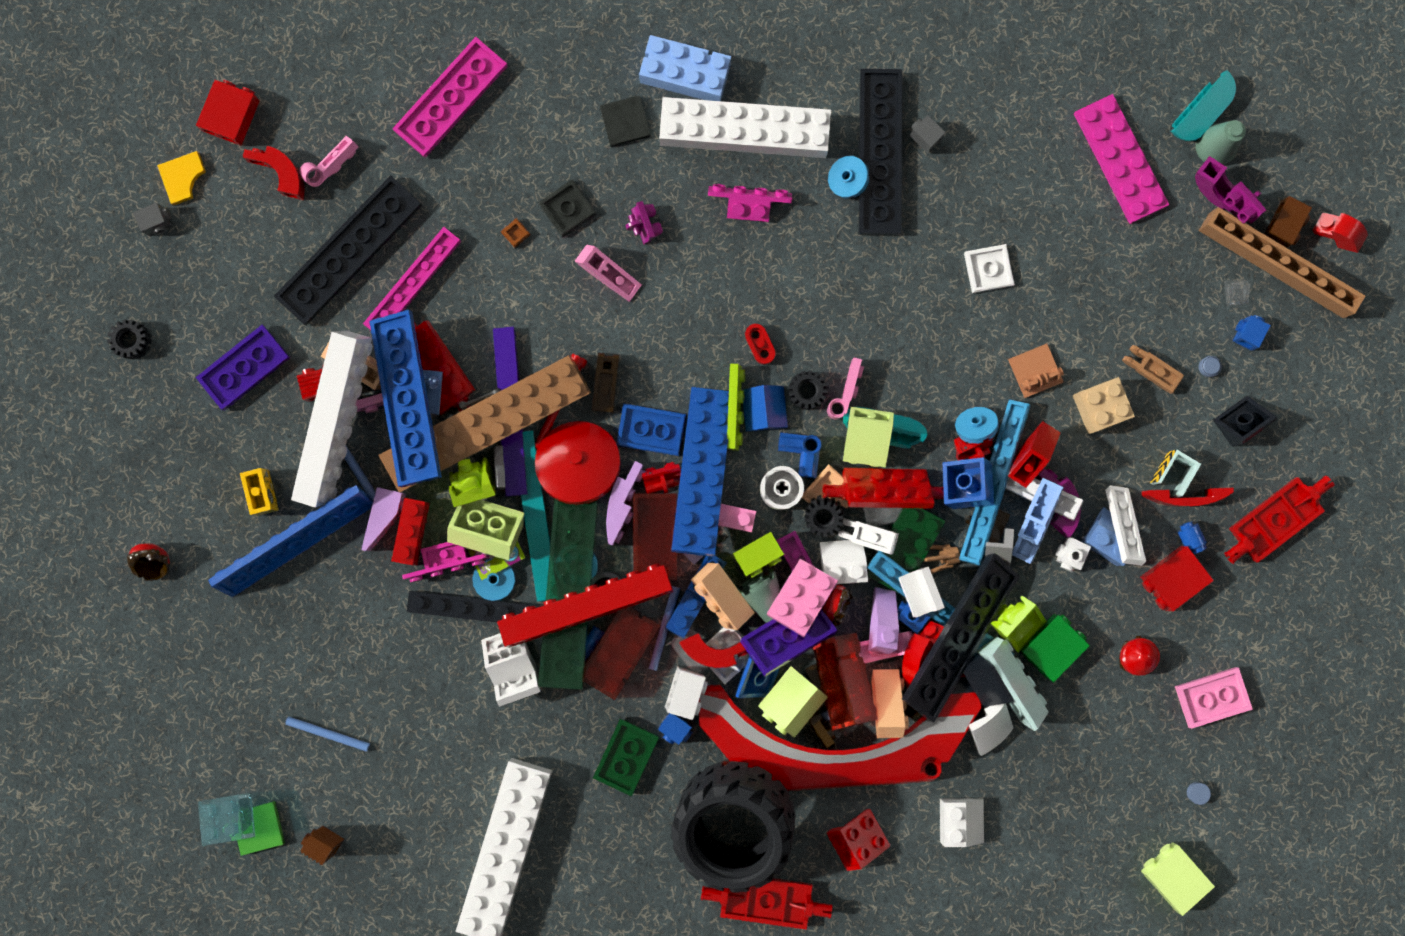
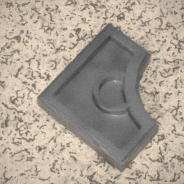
[494,446,505,490]

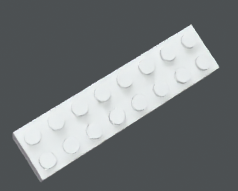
[659,97,831,158]
[291,331,373,507]
[456,758,553,936]

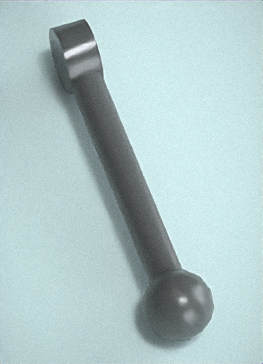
[459,388,501,410]

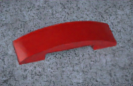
[1142,488,1234,507]

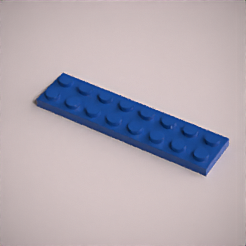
[369,310,442,488]
[671,387,729,557]
[208,485,373,597]

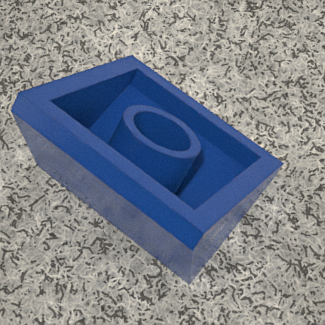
[742,385,788,432]
[736,655,780,698]

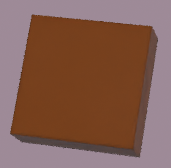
[501,218,531,248]

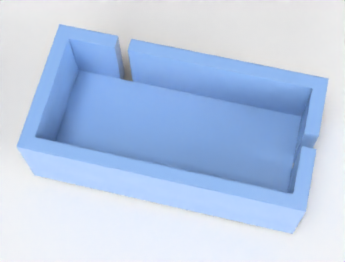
[639,35,731,101]

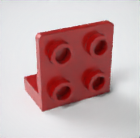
[826,809,890,871]

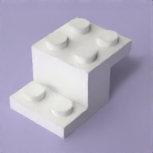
[481,633,540,707]

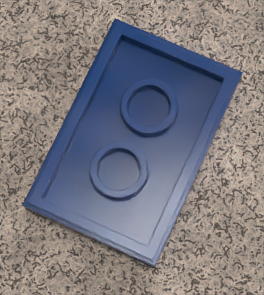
[616,404,686,456]

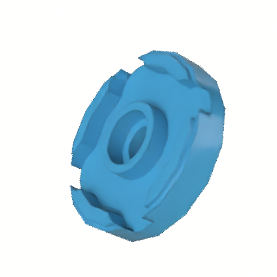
[828,156,869,199]
[955,407,999,444]
[472,558,516,601]

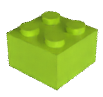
[733,532,784,578]

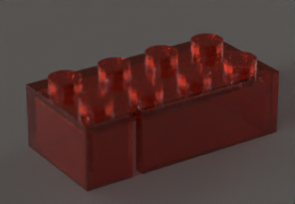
[633,493,677,580]
[578,607,660,700]
[813,633,878,731]

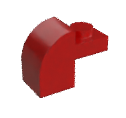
[1313,213,1368,253]

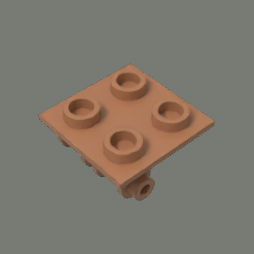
[1008,344,1064,398]

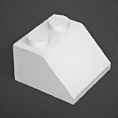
[820,540,868,584]
[665,666,708,720]
[940,798,984,847]

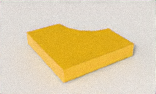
[157,151,206,206]

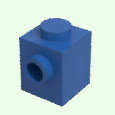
[1233,315,1271,351]
[897,601,930,634]
[658,713,693,745]

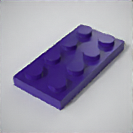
[195,324,290,411]
[740,609,837,677]

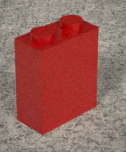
[196,80,260,146]
[1008,421,1061,488]
[1140,546,1214,612]

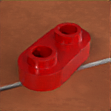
[745,324,775,365]

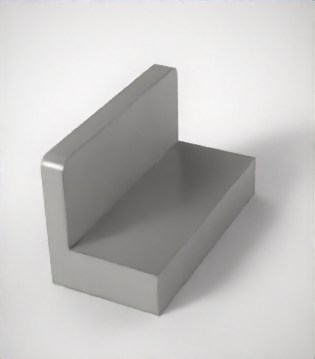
[985,528,1014,567]

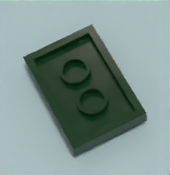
[593,718,659,797]

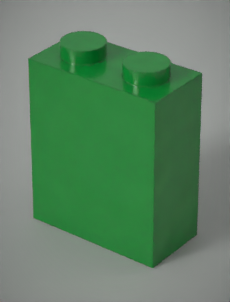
[1020,614,1090,683]

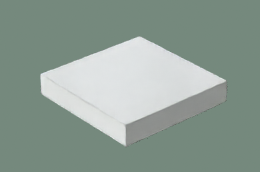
[964,244,1015,294]

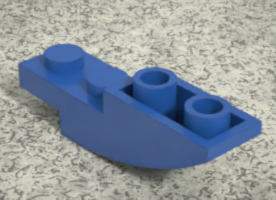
[665,556,727,639]

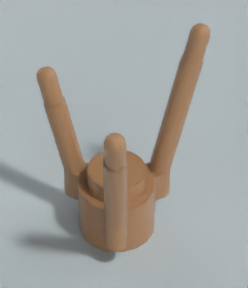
[925,544,960,574]

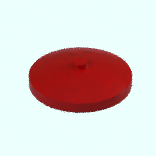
[535,421,621,505]

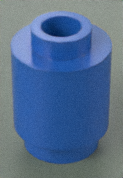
[1178,521,1207,554]

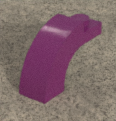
[1195,156,1240,217]
[1036,468,1081,537]

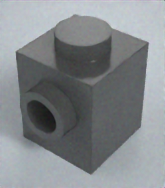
[910,115,946,153]
[133,203,172,236]

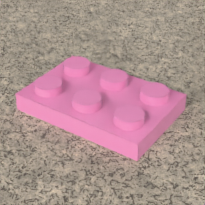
[767,559,838,637]
[1175,667,1252,729]

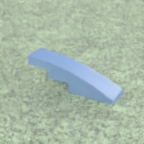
[1012,478,1064,564]

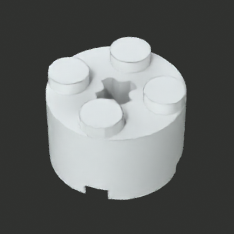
[760,466,804,510]

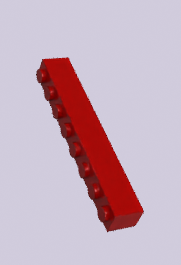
[497,563,674,648]

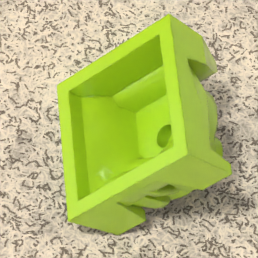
[449,457,496,507]
[991,596,1047,653]

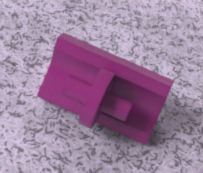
[1224,182,1266,224]
[625,201,663,244]

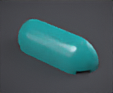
[1170,70,1236,141]
[843,407,927,448]

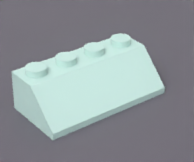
[976,637,1048,731]

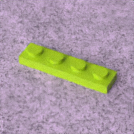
[727,364,745,451]

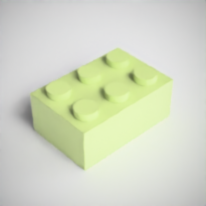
[447,500,524,561]

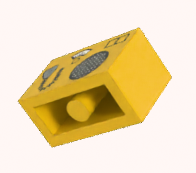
[240,468,279,516]

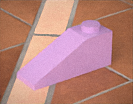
[361,487,406,551]
[868,587,899,654]

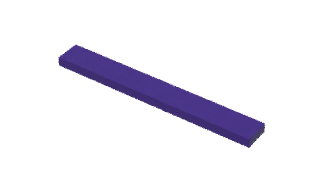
[493,326,528,497]

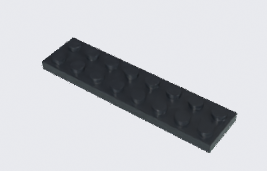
[858,69,902,236]
[274,175,422,326]
[902,553,1020,723]

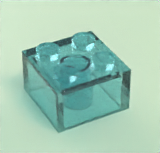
[198,793,255,846]

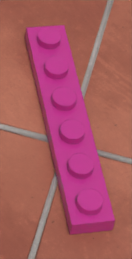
[363,227,461,330]

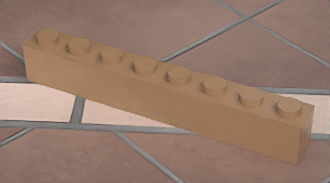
[1198,207,1365,318]

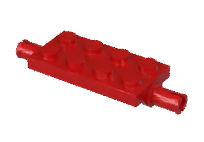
[414,320,475,415]
[822,468,944,508]
[1224,476,1335,564]
[701,878,832,930]

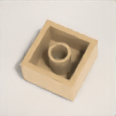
[1073,377,1135,434]

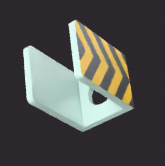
[1150,450,1201,497]

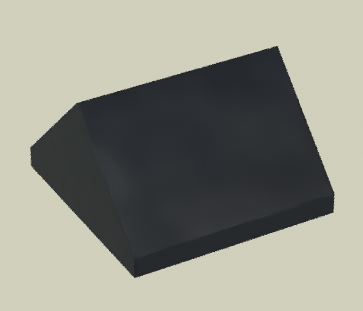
[1213,396,1278,446]
[964,652,1014,707]

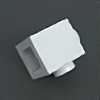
[1056,538,1091,572]

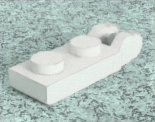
[838,518,899,554]

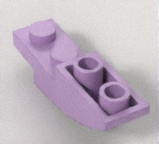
[606,461,645,546]

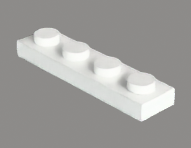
[1005,477,1084,521]
[1105,485,1146,566]

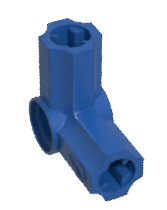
[778,433,821,478]

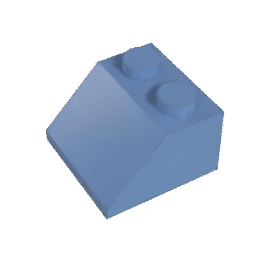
[1081,507,1140,566]

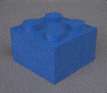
[943,457,994,509]

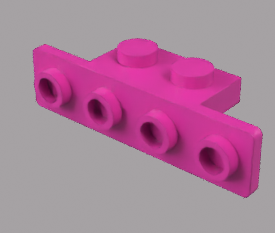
[708,184,792,222]
[402,542,489,583]

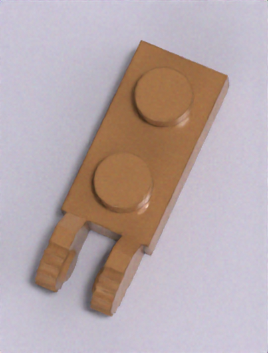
[1122,345,1184,394]

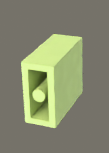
[843,407,894,467]
[758,666,827,738]
[1141,842,1215,916]

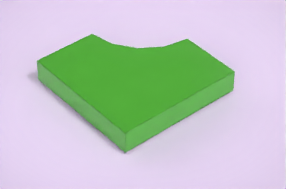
[236,801,285,856]

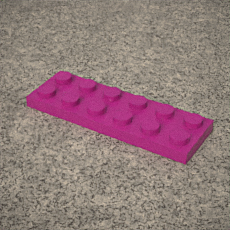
[393,37,508,158]
[1074,94,1169,224]

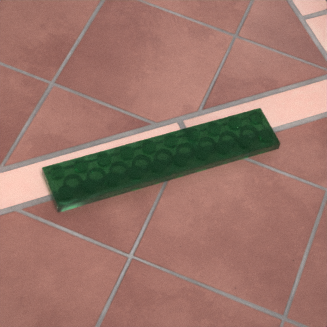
[538,499,598,690]

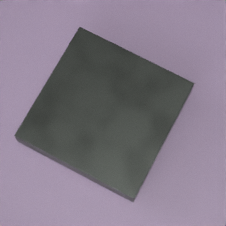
[600,95,651,147]
[538,179,596,238]

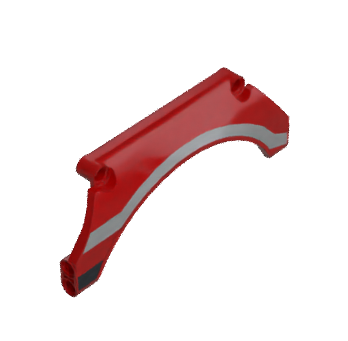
[698,673,981,791]

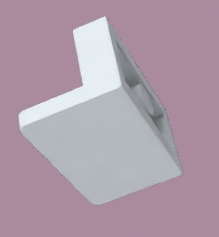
[899,567,945,618]

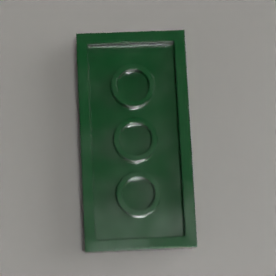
[867,508,945,594]

